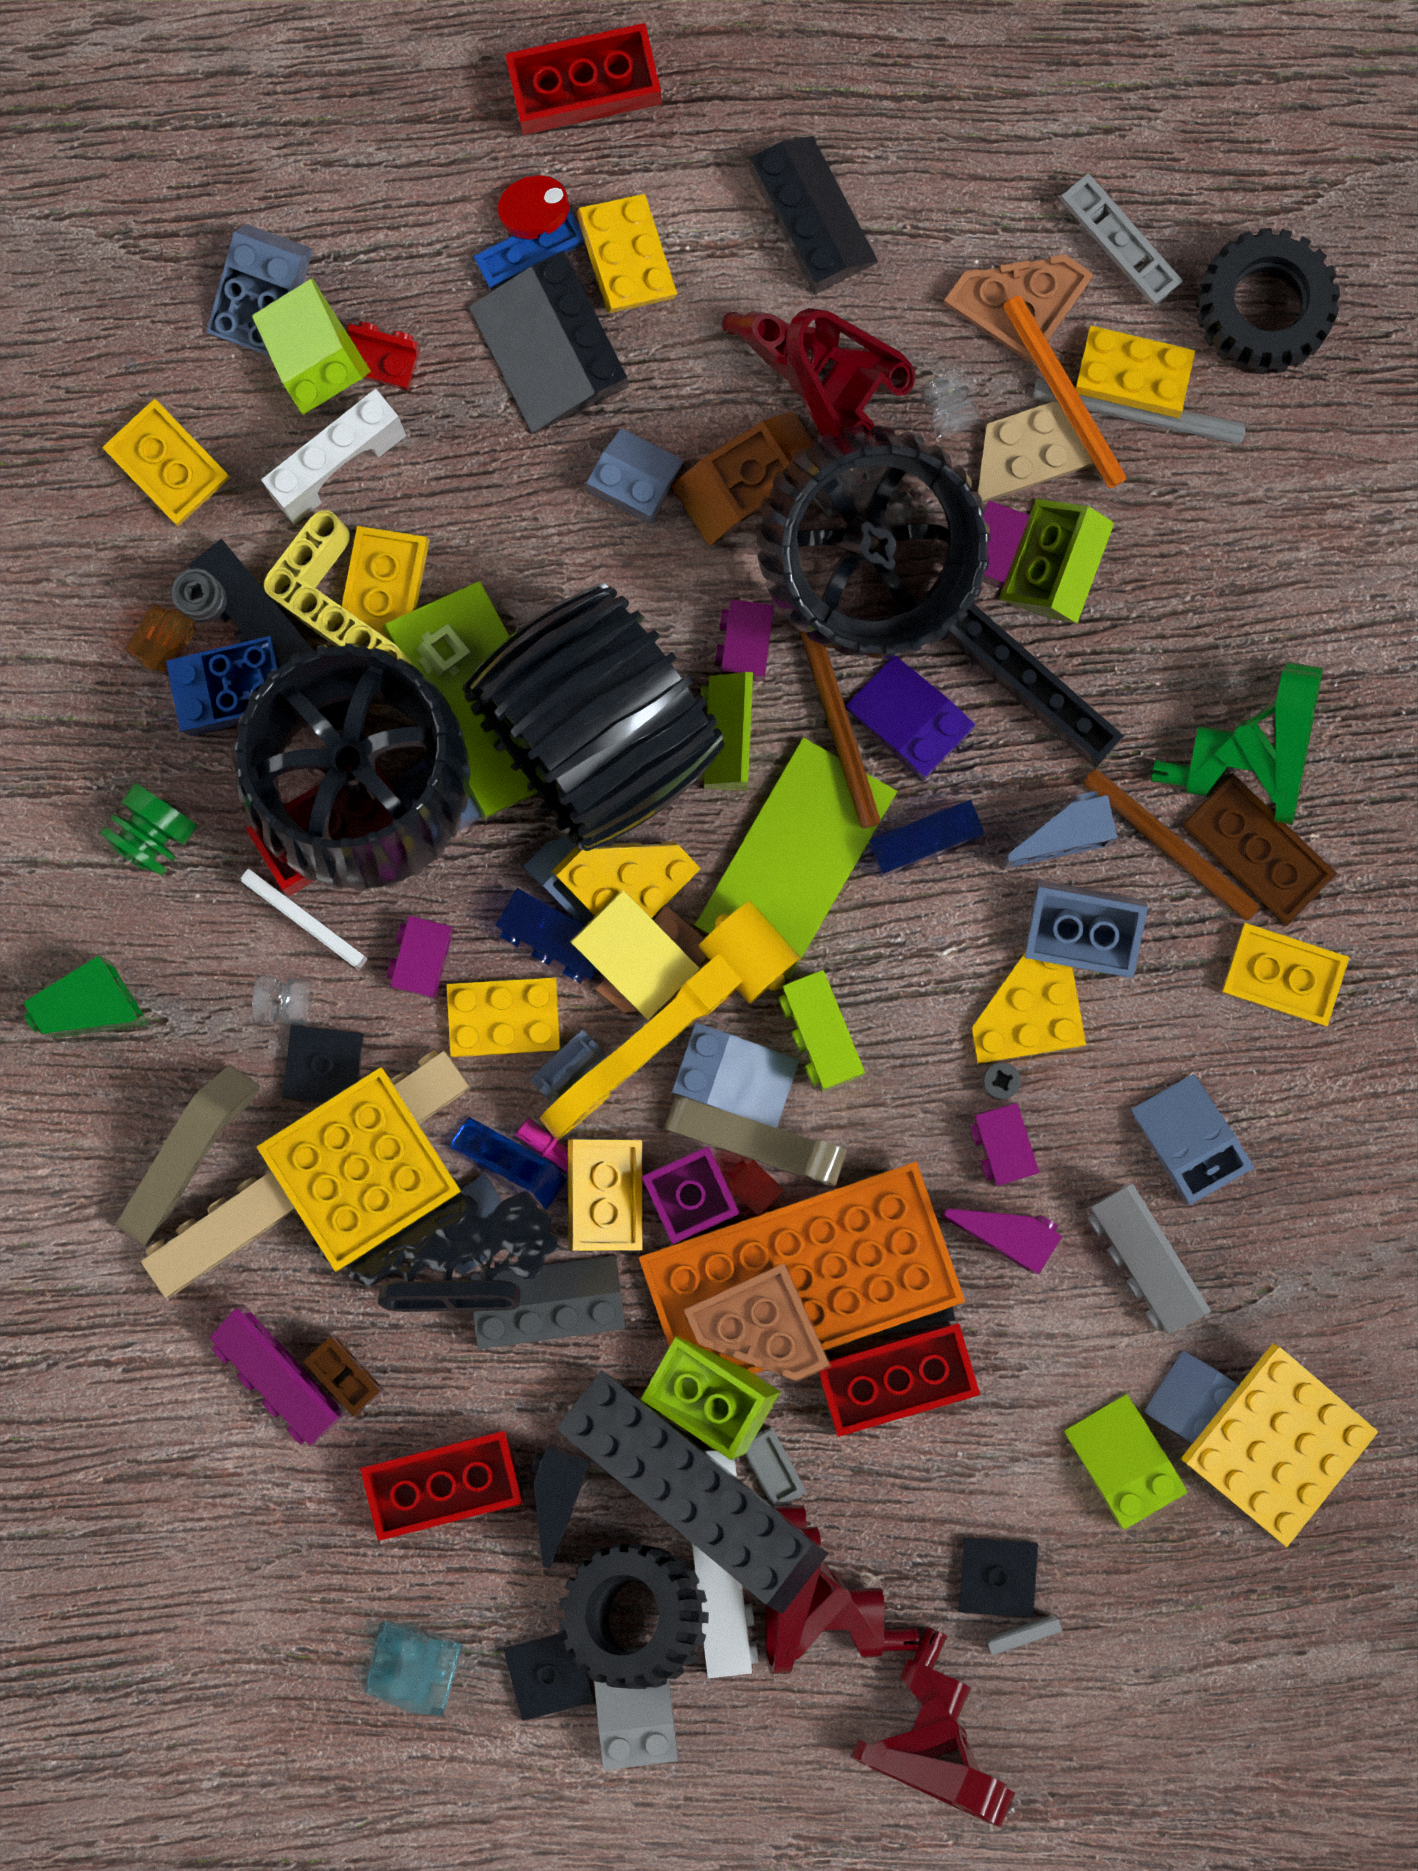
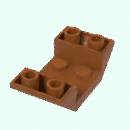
[671,410,815,547]

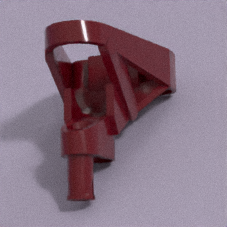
[722,308,916,436]
[764,1505,919,1674]
[850,1627,1015,1828]

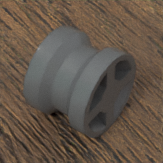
[982,1062,1021,1100]

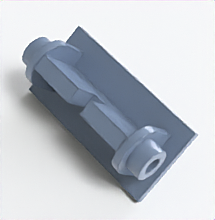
[529,1029,607,1104]

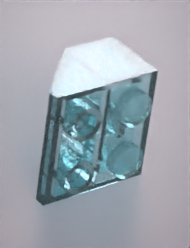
[364,1620,462,1716]

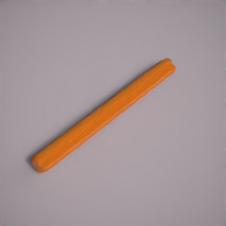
[1003,295,1126,489]

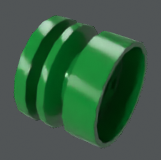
[99,782,198,877]

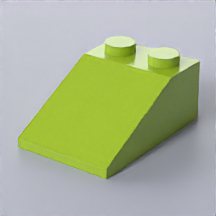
[252,278,371,415]
[641,1336,781,1460]
[1063,1394,1188,1530]

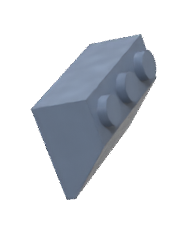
[1025,880,1148,978]

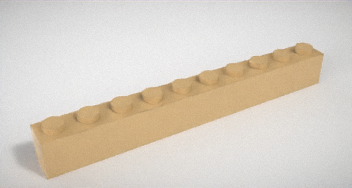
[141,1050,472,1298]

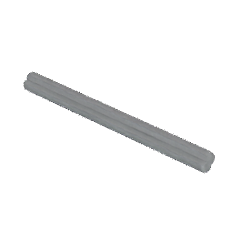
[1033,378,1245,444]

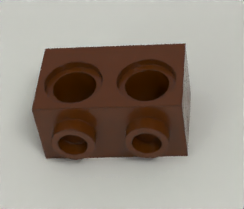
[303,1335,384,1416]

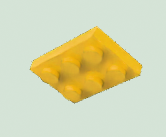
[576,194,677,314]
[1075,325,1196,419]
[102,398,230,527]
[337,526,430,640]
[1221,923,1350,1027]
[447,977,561,1058]
[568,1140,642,1251]

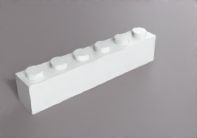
[692,1449,759,1678]

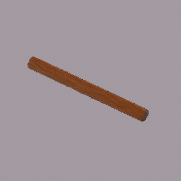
[800,631,880,828]
[1083,769,1259,921]

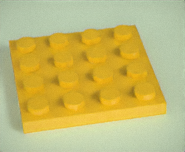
[257,1067,462,1272]
[1181,1343,1378,1547]

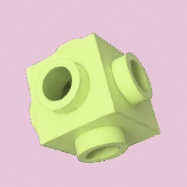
[416,624,470,677]

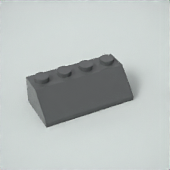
[471,1255,626,1349]

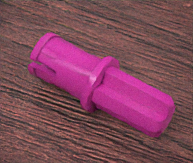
[514,1117,568,1173]

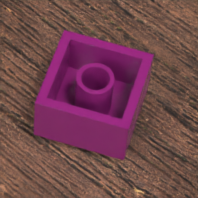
[642,1146,740,1244]

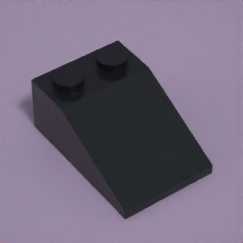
[530,1443,592,1569]

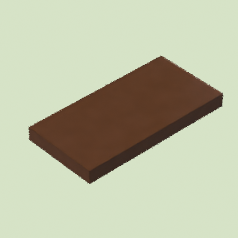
[1181,773,1337,927]

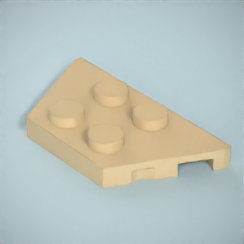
[977,401,1094,503]

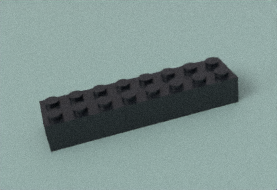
[556,1370,829,1614]

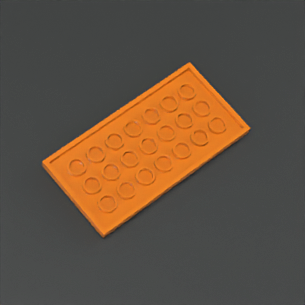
[639,1161,966,1374]

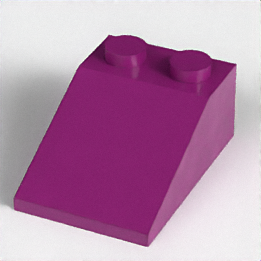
[940,1209,1063,1274]

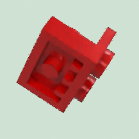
[346,321,420,391]

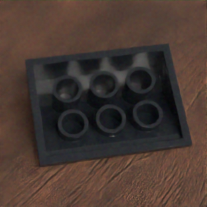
[469,250,629,435]

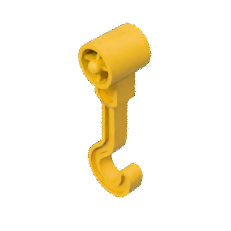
[539,900,802,1140]

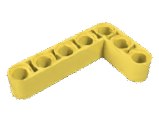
[264,510,413,665]

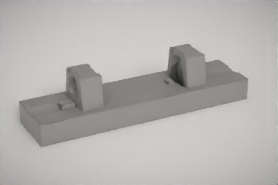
[1060,173,1183,307]

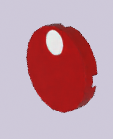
[498,175,570,240]

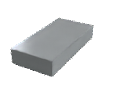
[745,1427,807,1506]
[985,1614,1062,1656]

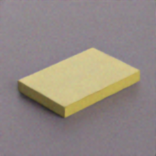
[570,890,700,1020]

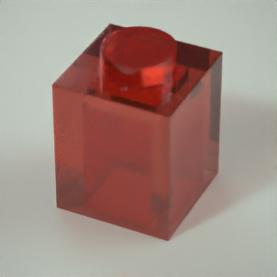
[727,1159,784,1216]

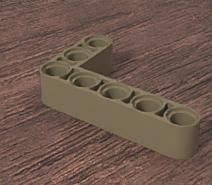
[116,1065,260,1247]
[664,1095,847,1187]

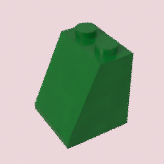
[23,956,149,1038]

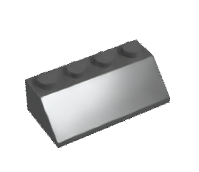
[1087,1183,1212,1334]

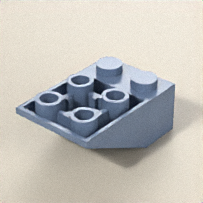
[206,224,313,356]
[1130,1074,1254,1205]

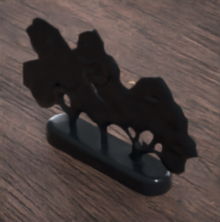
[349,1177,559,1312]

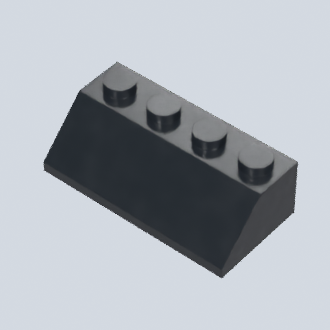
[749,136,878,295]

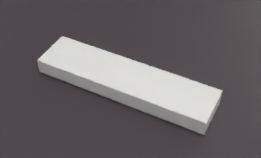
[241,869,368,969]

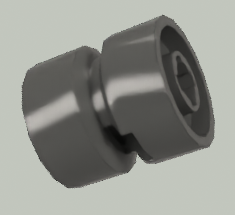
[171,568,227,623]

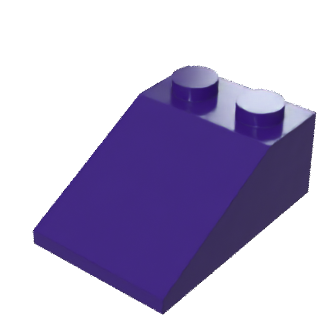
[845,655,976,782]

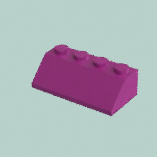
[210,1307,346,1446]

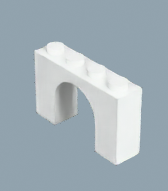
[261,388,406,525]

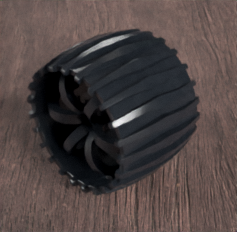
[756,425,991,659]
[462,583,725,851]
[233,643,471,892]

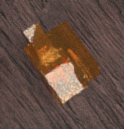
[125,604,197,677]

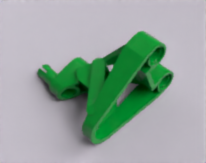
[1151,662,1323,825]

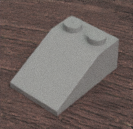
[594,1646,678,1770]

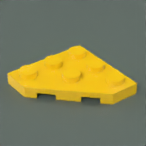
[551,841,701,919]
[971,951,1086,1064]

